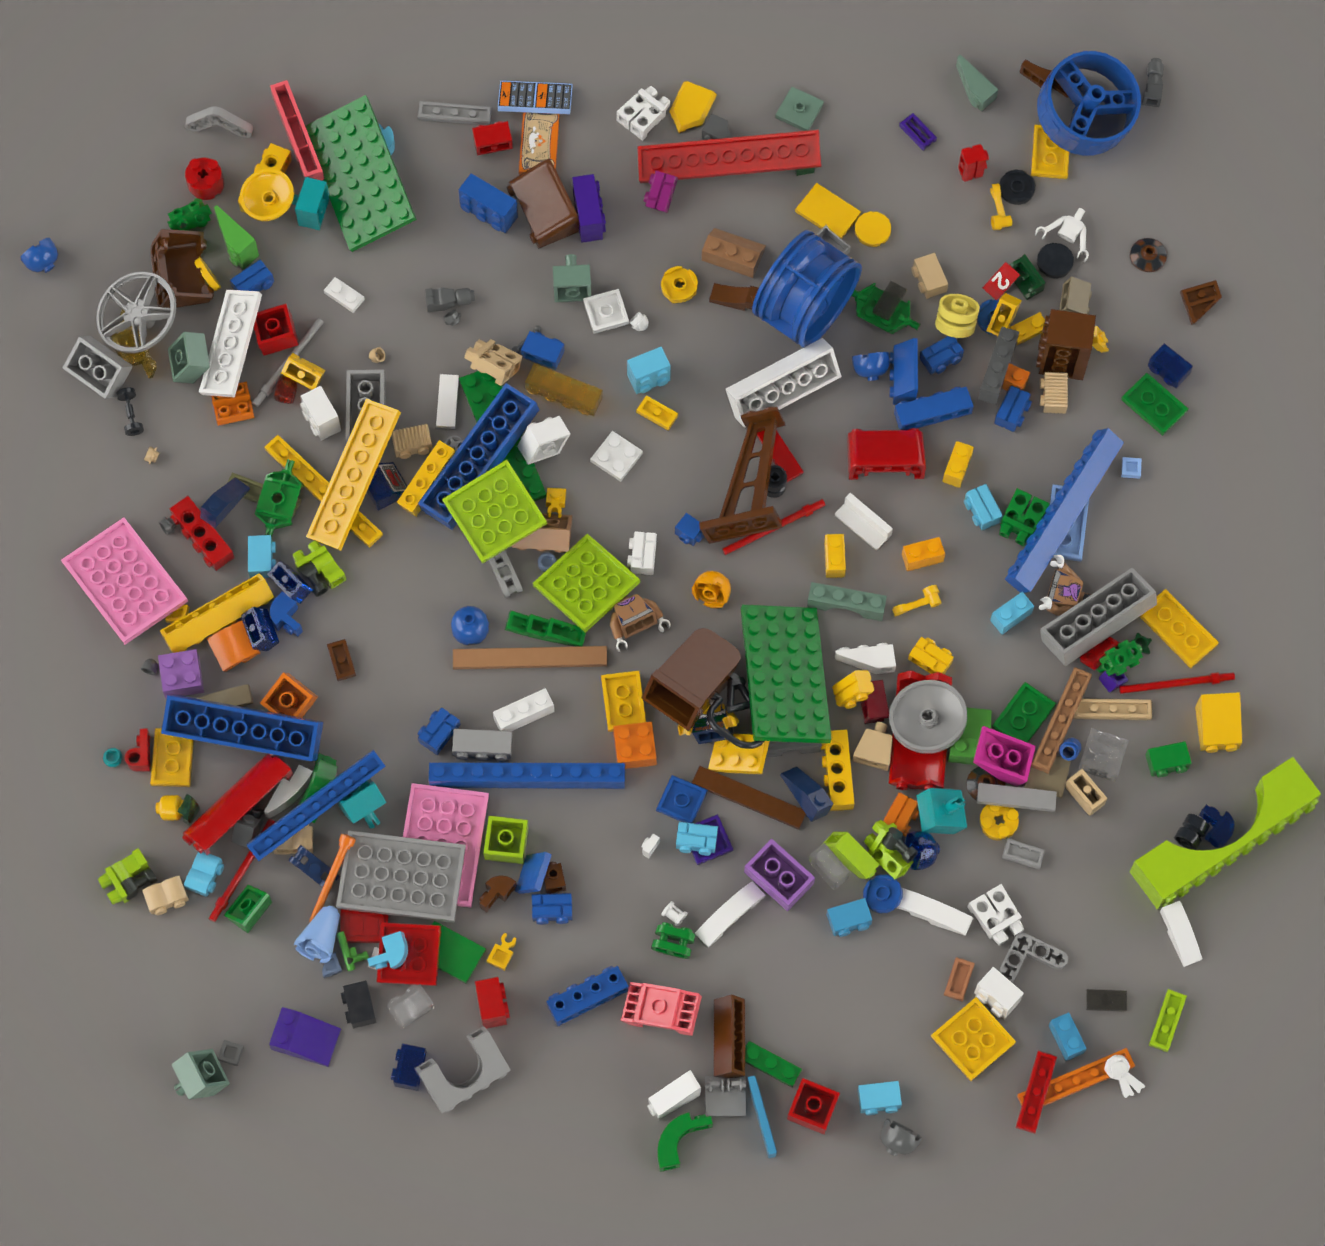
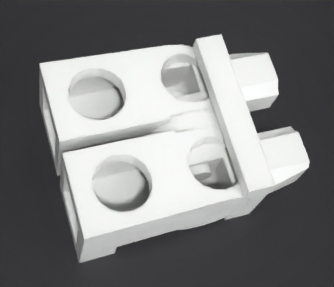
[616,86,670,141]
[967,884,1024,946]

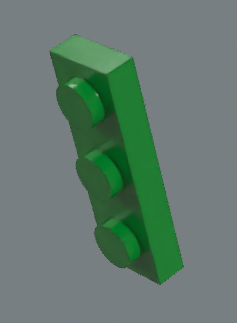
[745,1041,802,1088]

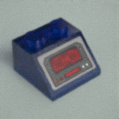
[367,462,407,511]

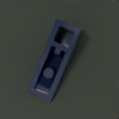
[200,478,250,528]
[780,766,833,822]

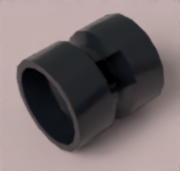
[767,465,787,498]
[1174,813,1210,850]

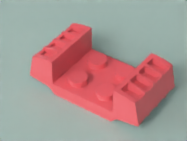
[621,982,702,1036]

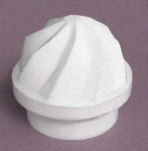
[629,312,649,331]

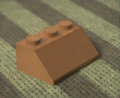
[702,228,766,278]
[512,513,573,553]

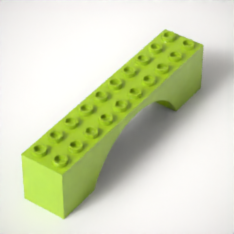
[1130,757,1321,910]

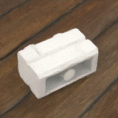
[627,531,657,575]

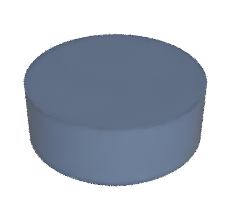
[538,553,557,572]

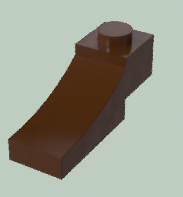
[1020,59,1074,98]
[709,283,759,311]

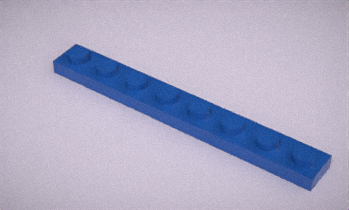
[246,750,386,861]

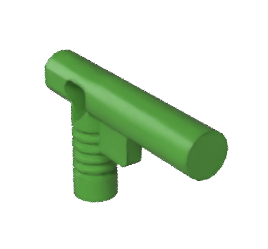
[336,931,369,971]

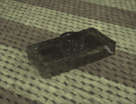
[1086,989,1127,1012]

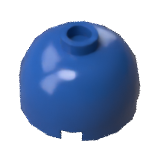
[21,237,58,273]
[852,352,890,381]
[451,606,489,645]

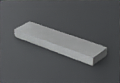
[418,101,492,125]
[977,783,1057,812]

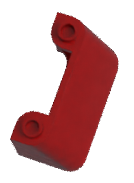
[847,428,926,480]

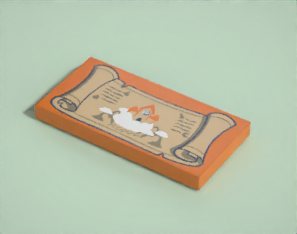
[519,112,560,175]

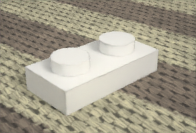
[324,277,365,313]

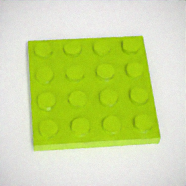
[442,460,548,564]
[532,534,640,633]

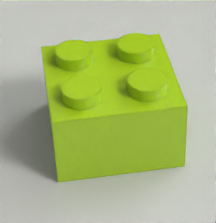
[483,816,529,864]

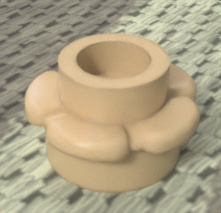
[144,447,159,464]

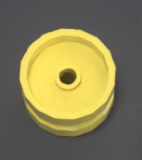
[935,294,980,338]

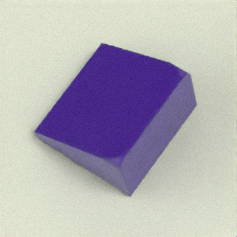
[1099,671,1129,693]

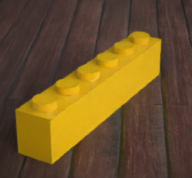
[160,573,275,653]

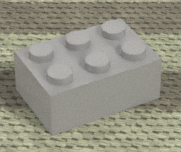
[63,336,133,399]

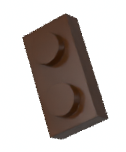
[327,639,356,681]

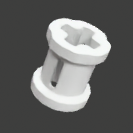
[661,901,688,927]

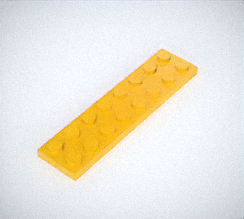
[306,399,401,551]

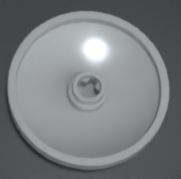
[889,680,968,753]

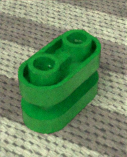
[651,922,695,959]

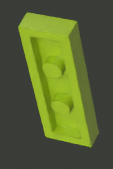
[1148,989,1187,1052]

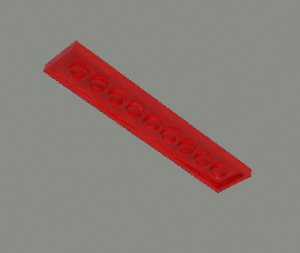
[637,130,821,183]

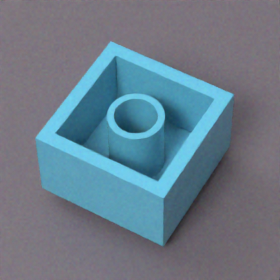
[627,347,671,394]

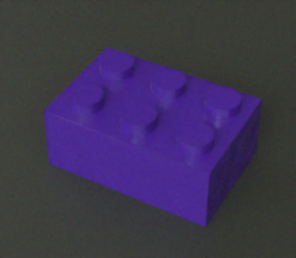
[572,174,606,243]

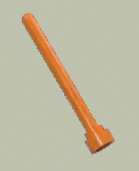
[309,833,356,922]

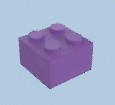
[158,649,204,699]

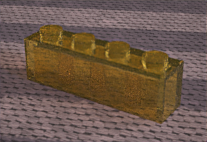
[525,363,603,416]

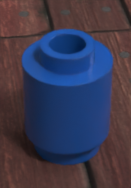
[1059,738,1081,761]

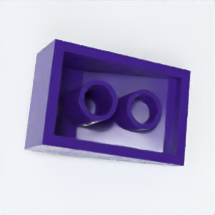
[269,1007,341,1067]

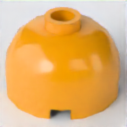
[692,571,731,608]

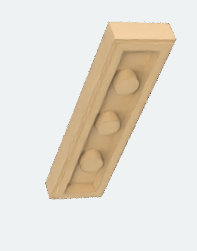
[1074,699,1152,720]

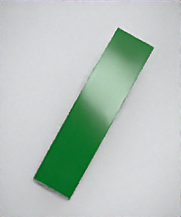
[505,611,586,647]

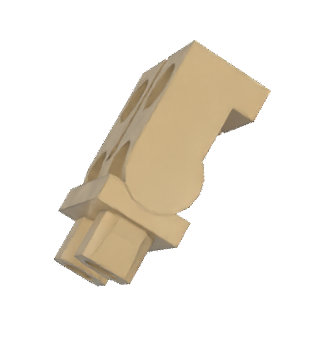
[464,339,523,386]

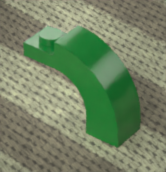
[299,753,338,823]
[658,1113,713,1172]

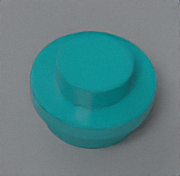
[103,748,123,767]

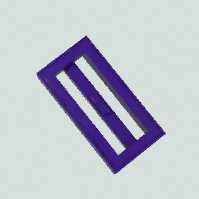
[899,113,937,151]

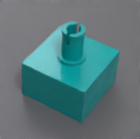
[292,177,330,231]
[337,779,387,829]
[916,788,967,835]

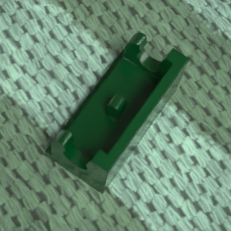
[1010,254,1046,300]

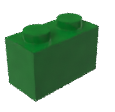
[1145,741,1192,777]

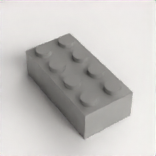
[346,370,386,443]

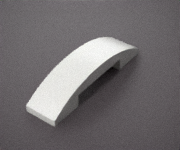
[695,881,766,948]

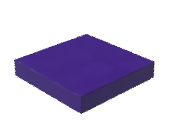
[691,814,733,865]

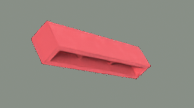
[270,80,324,181]

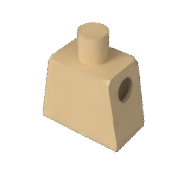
[852,722,892,771]

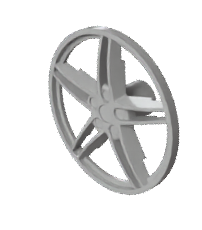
[96,272,176,353]

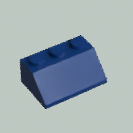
[889,338,918,405]

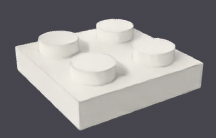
[583,289,629,334]
[590,431,643,482]

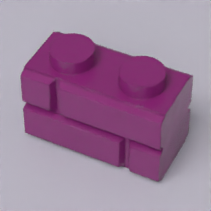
[643,171,678,213]

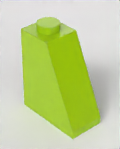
[821,832,880,879]

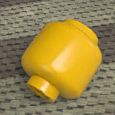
[156,795,186,821]

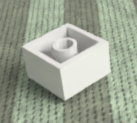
[300,386,341,441]
[517,416,570,464]
[974,967,1024,1020]

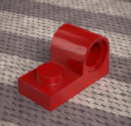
[125,728,150,772]

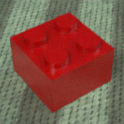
[254,304,299,356]
[475,977,510,1029]
[787,1078,840,1135]

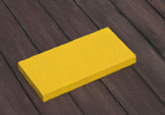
[1139,589,1219,669]

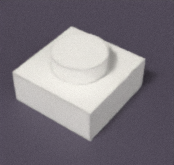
[641,834,660,859]

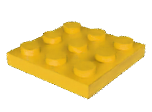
[931,997,1016,1081]

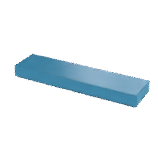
[747,1076,777,1158]

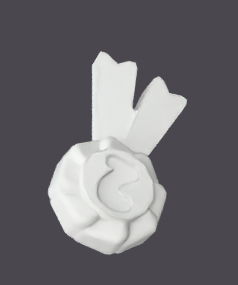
[1105,1055,1145,1098]

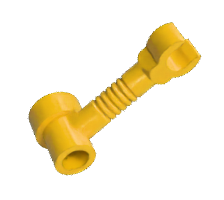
[990,183,1012,230]
[892,585,942,616]

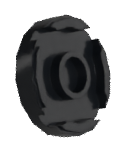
[999,169,1036,205]
[1037,243,1074,279]

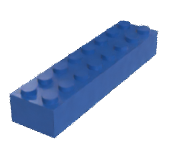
[418,383,540,530]
[161,694,324,761]

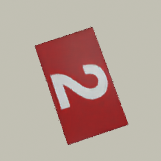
[982,262,1020,300]

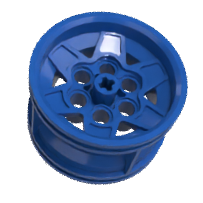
[752,230,862,348]

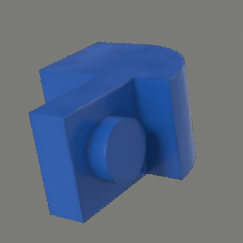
[270,591,303,637]

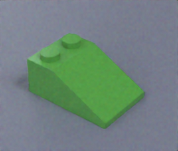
[214,205,259,270]
[948,707,992,765]

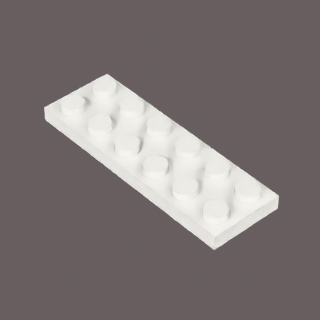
[199,290,262,397]

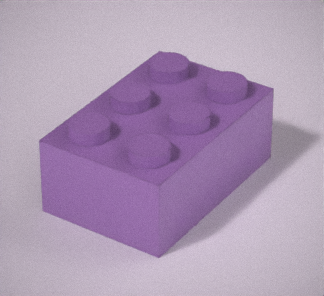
[744,838,815,912]

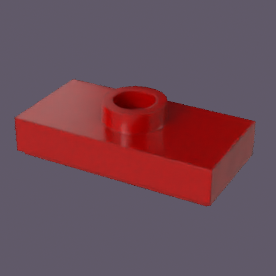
[1079,637,1120,671]

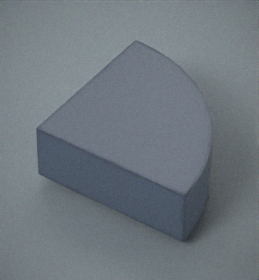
[322,952,343,978]

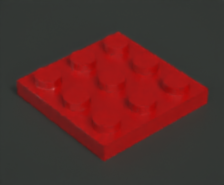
[377,923,441,986]

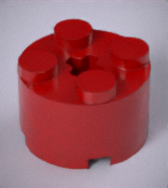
[185,157,224,200]

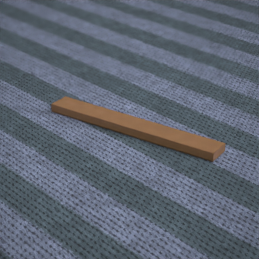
[453,646,607,670]

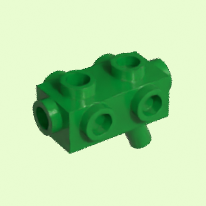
[167,198,212,231]
[1097,639,1143,676]

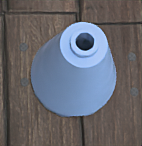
[294,906,340,963]

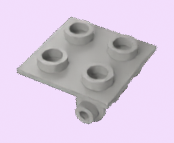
[705,1076,746,1117]

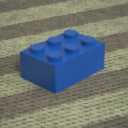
[458,173,518,233]

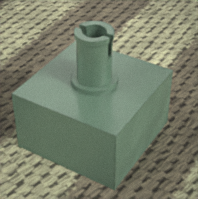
[553,254,591,302]
[168,332,210,384]
[171,1049,230,1100]

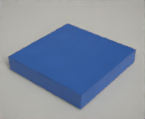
[656,775,707,823]
[515,852,552,894]

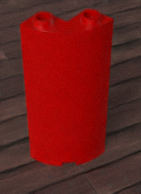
[889,670,952,791]
[182,753,293,855]

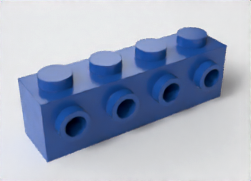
[894,386,974,430]
[546,966,629,1027]

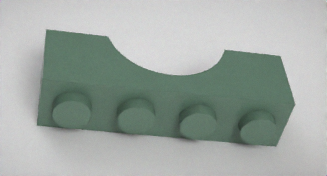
[807,582,887,621]

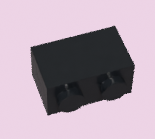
[341,980,376,1029]

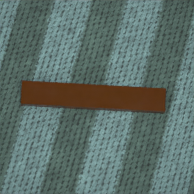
[692,766,806,830]

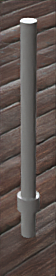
[252,318,324,407]

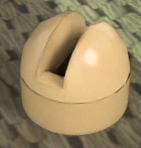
[369,347,385,363]

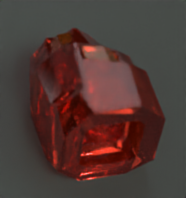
[274,375,297,404]

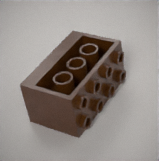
[1036,309,1096,381]

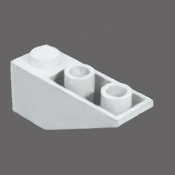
[835,643,896,674]

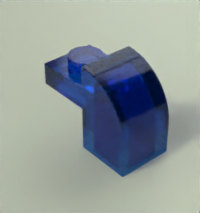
[1199,804,1235,849]

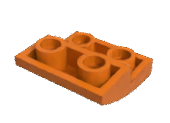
[211,381,255,426]
[207,620,260,672]

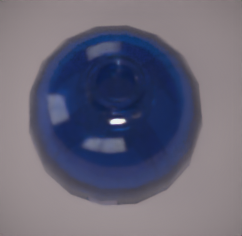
[904,831,940,870]

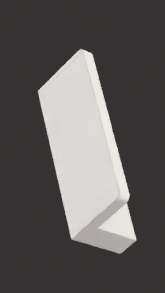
[835,493,893,550]

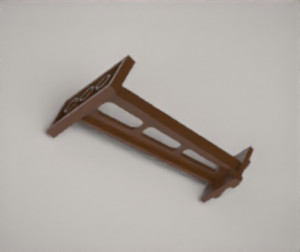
[699,407,786,544]

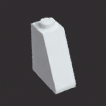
[647,1070,701,1120]

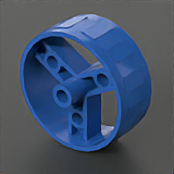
[1037,51,1141,156]

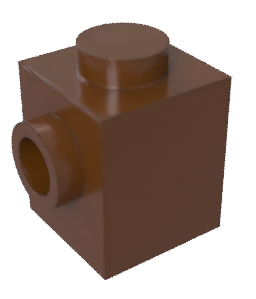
[544,862,566,894]

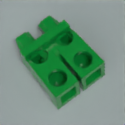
[999,488,1050,546]

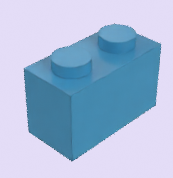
[826,898,872,937]
[1048,1012,1087,1061]

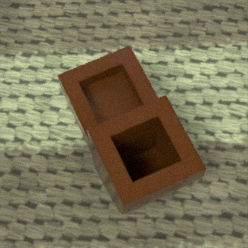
[479,875,517,913]

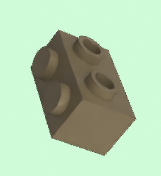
[1059,276,1092,314]

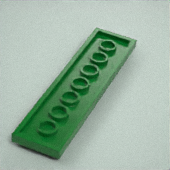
[459,371,547,501]

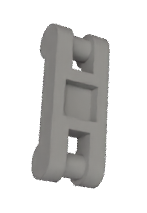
[488,550,523,598]

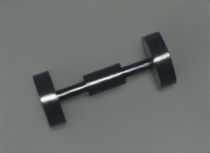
[116,387,144,436]

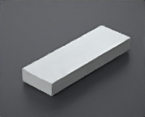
[436,374,459,429]

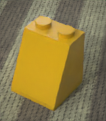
[1195,692,1242,753]

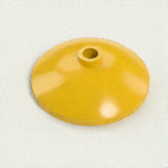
[240,169,294,221]

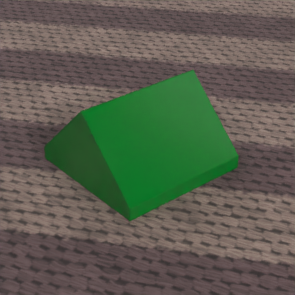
[224,885,272,933]

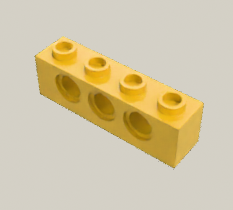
[238,143,292,213]
[397,440,456,517]
[821,729,855,811]

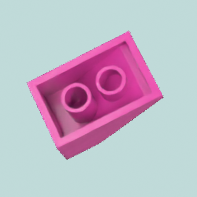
[973,726,1035,787]

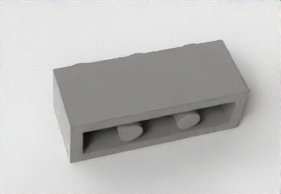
[452,729,513,762]

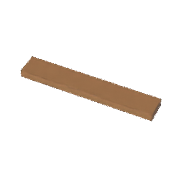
[1031,667,1092,774]

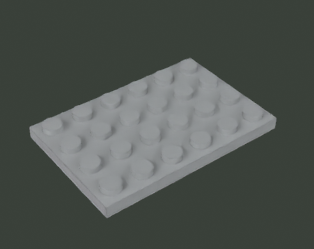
[336,831,466,923]

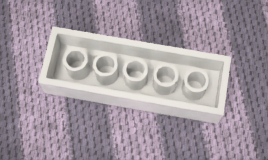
[726,338,842,428]

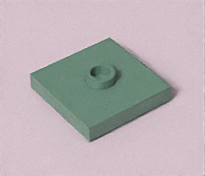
[775,87,824,131]

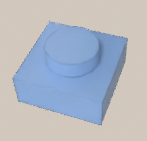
[1121,457,1142,479]

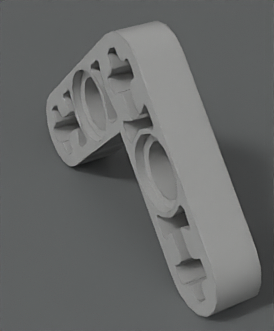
[185,106,253,138]
[999,933,1068,983]

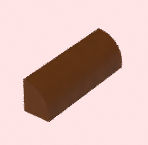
[714,994,745,1078]

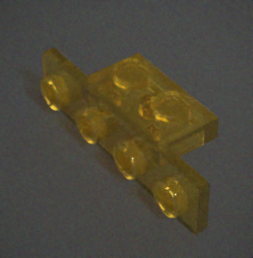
[110,310,157,379]

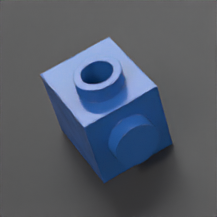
[675,513,704,546]

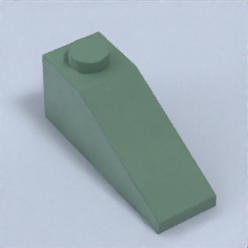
[956,55,999,111]

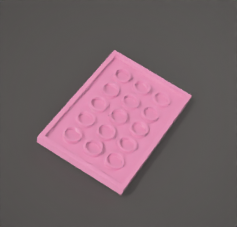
[61,518,188,645]
[403,783,489,908]

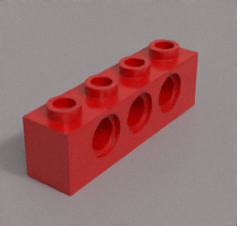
[169,496,234,571]

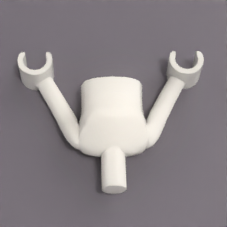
[1035,208,1089,262]

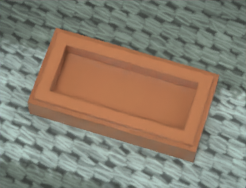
[944,957,975,1002]

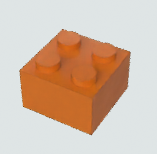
[260,672,318,718]
[613,722,657,769]

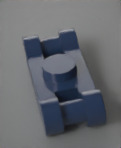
[289,845,340,888]

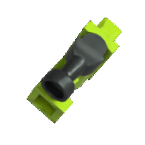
[293,541,346,597]
[863,820,918,879]
[98,848,158,905]

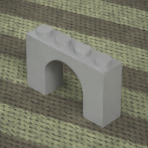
[415,1026,511,1113]

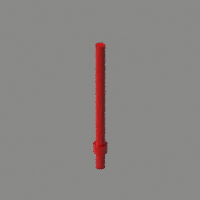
[722,499,826,555]
[1119,672,1235,694]
[208,819,276,922]

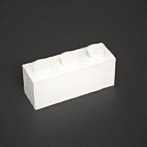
[493,688,554,731]

